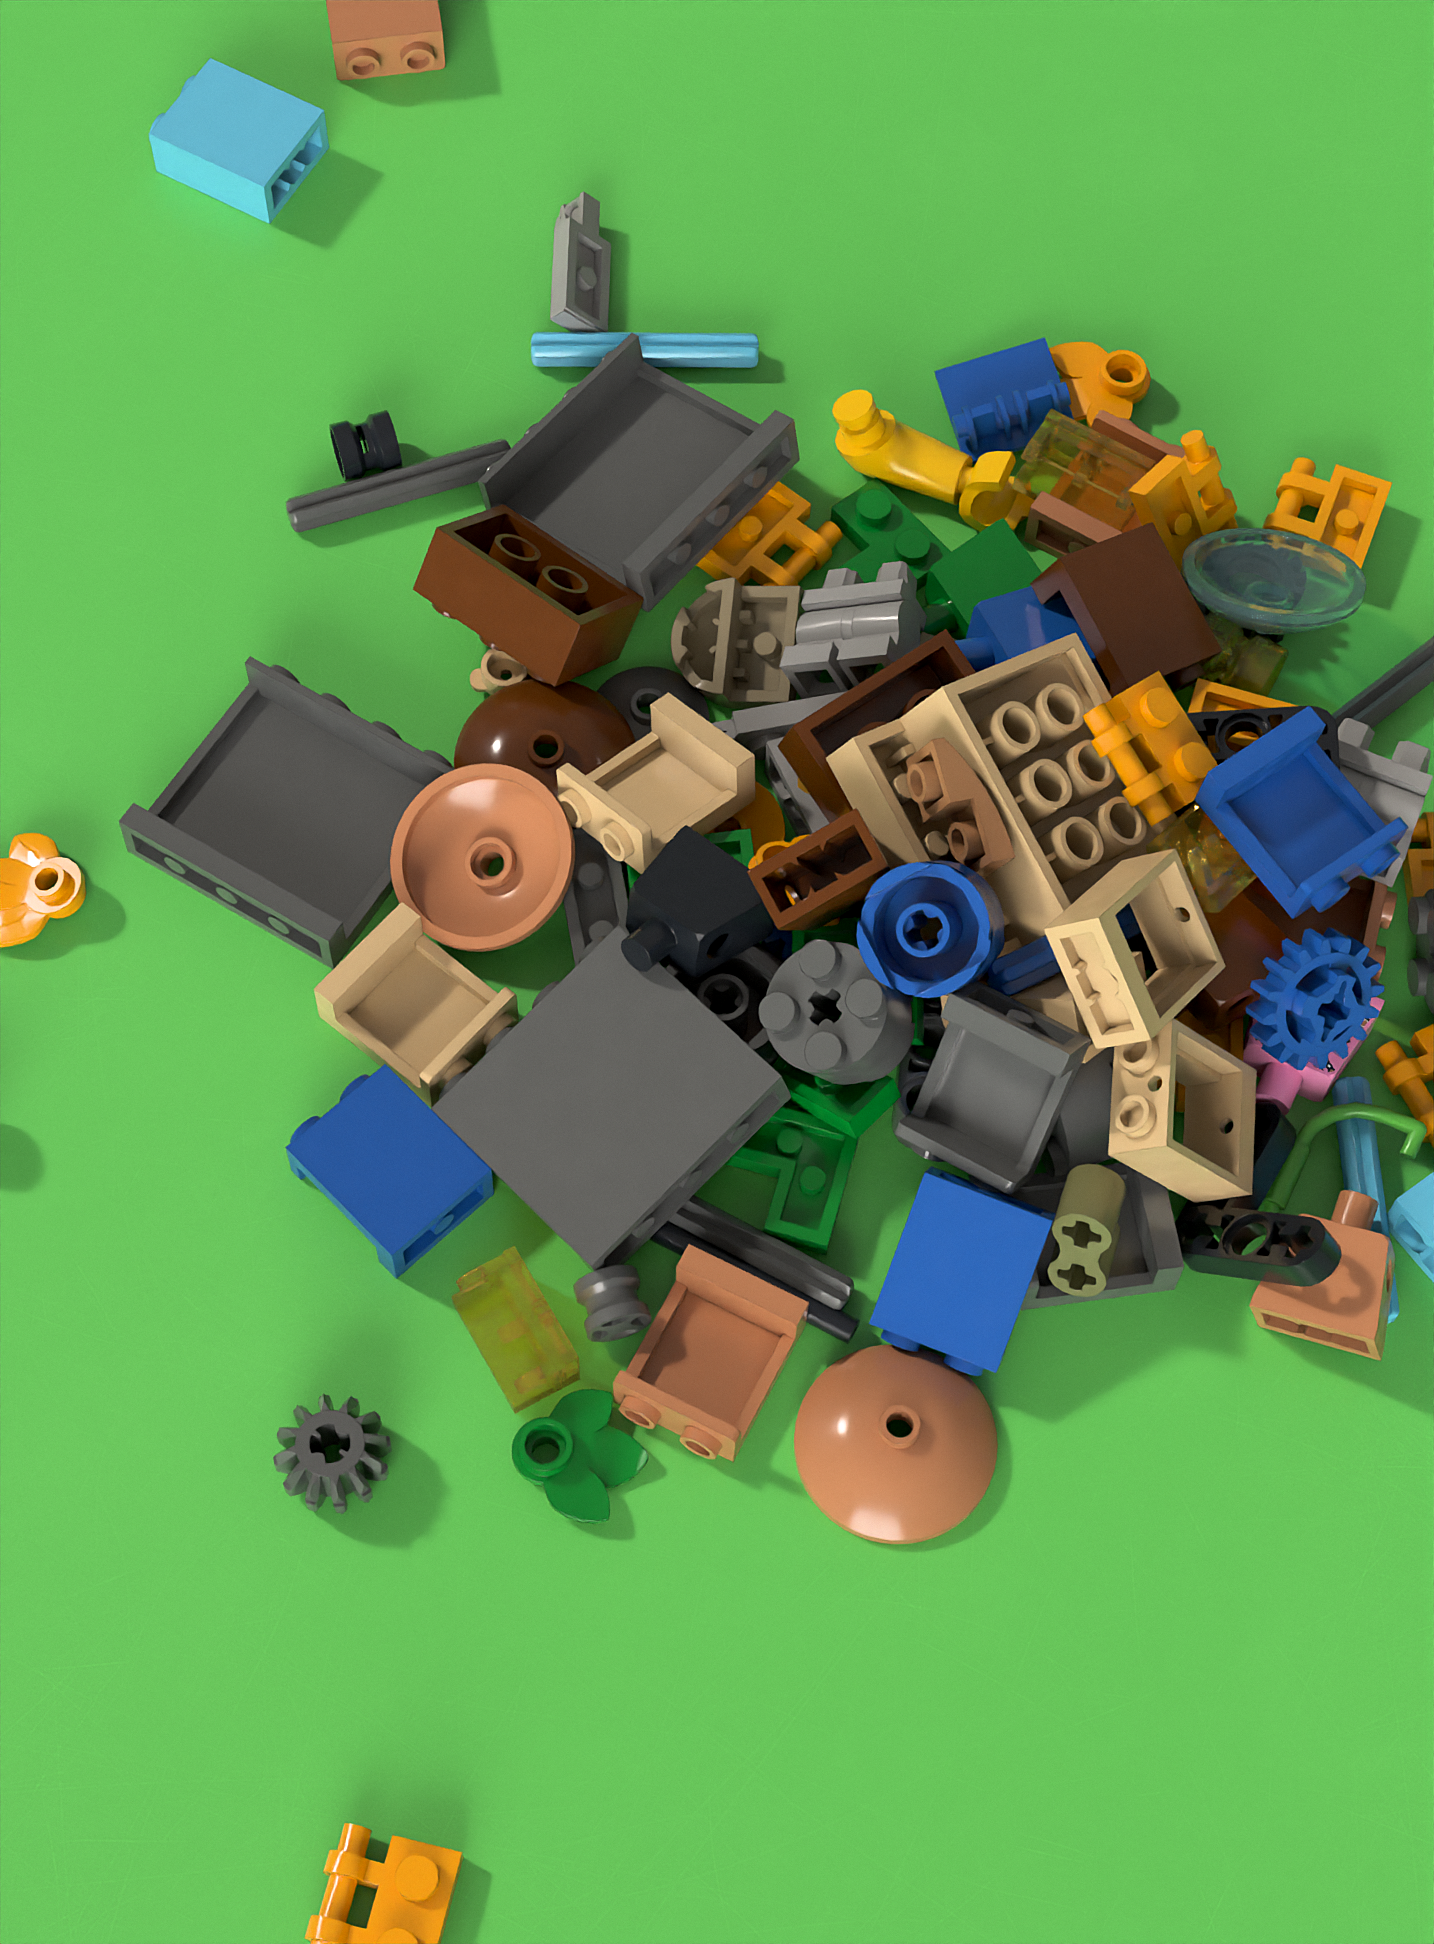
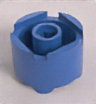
[856,860,1005,998]

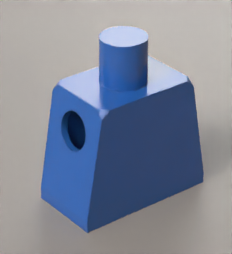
[955,586,1102,676]

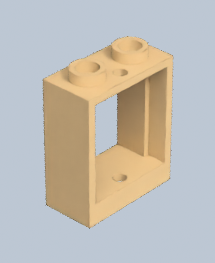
[1043,848,1226,1049]
[1108,1018,1257,1203]

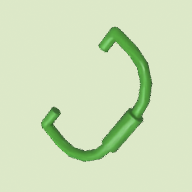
[1261,1102,1427,1242]

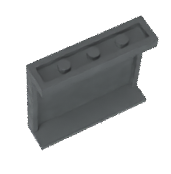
[478,333,800,613]
[119,656,455,969]
[431,926,791,1272]

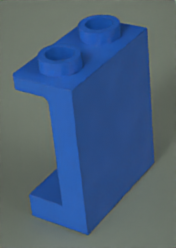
[1194,705,1409,919]
[285,1064,494,1279]
[869,1166,1056,1376]

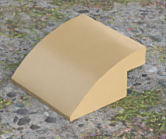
[826,632,1199,958]

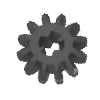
[273,1393,392,1514]

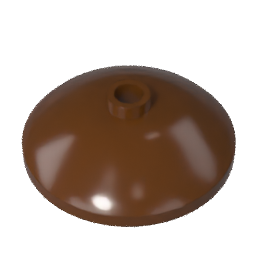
[454,679,636,798]

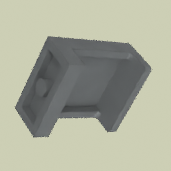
[895,980,1092,1194]
[1003,1163,1185,1310]

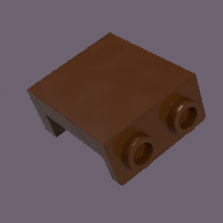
[1030,522,1222,698]

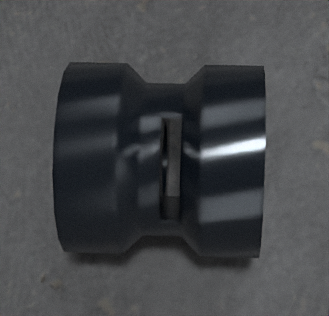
[329,410,402,482]

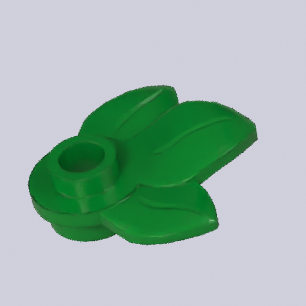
[512,1389,649,1524]

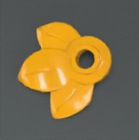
[1049,341,1151,431]
[0,833,86,947]

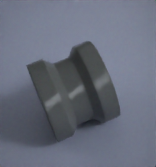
[573,1265,651,1342]

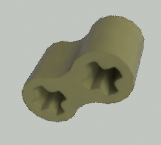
[1047,1164,1126,1297]

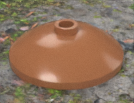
[390,763,575,952]
[794,1345,998,1544]

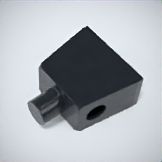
[621,825,774,977]

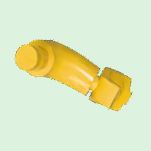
[832,389,1035,532]

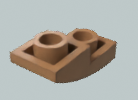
[906,737,1016,877]

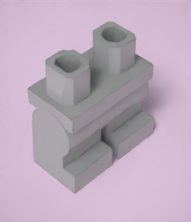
[779,561,927,699]
[1338,718,1433,887]

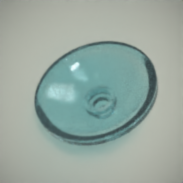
[1180,528,1366,635]

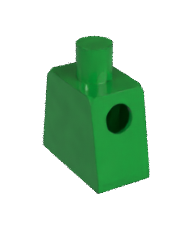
[920,518,1042,640]

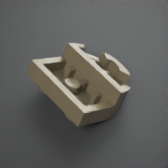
[671,578,805,709]

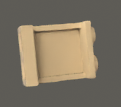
[556,692,756,874]
[314,902,519,1108]

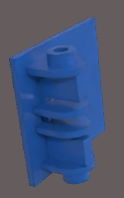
[934,337,1078,464]

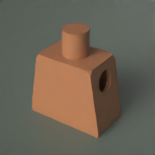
[1249,1190,1395,1361]

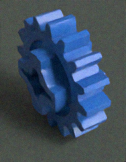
[1246,927,1384,1071]

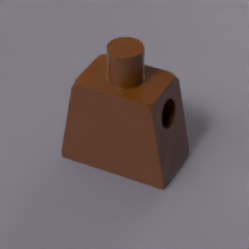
[747,808,890,931]
[1149,872,1293,1030]

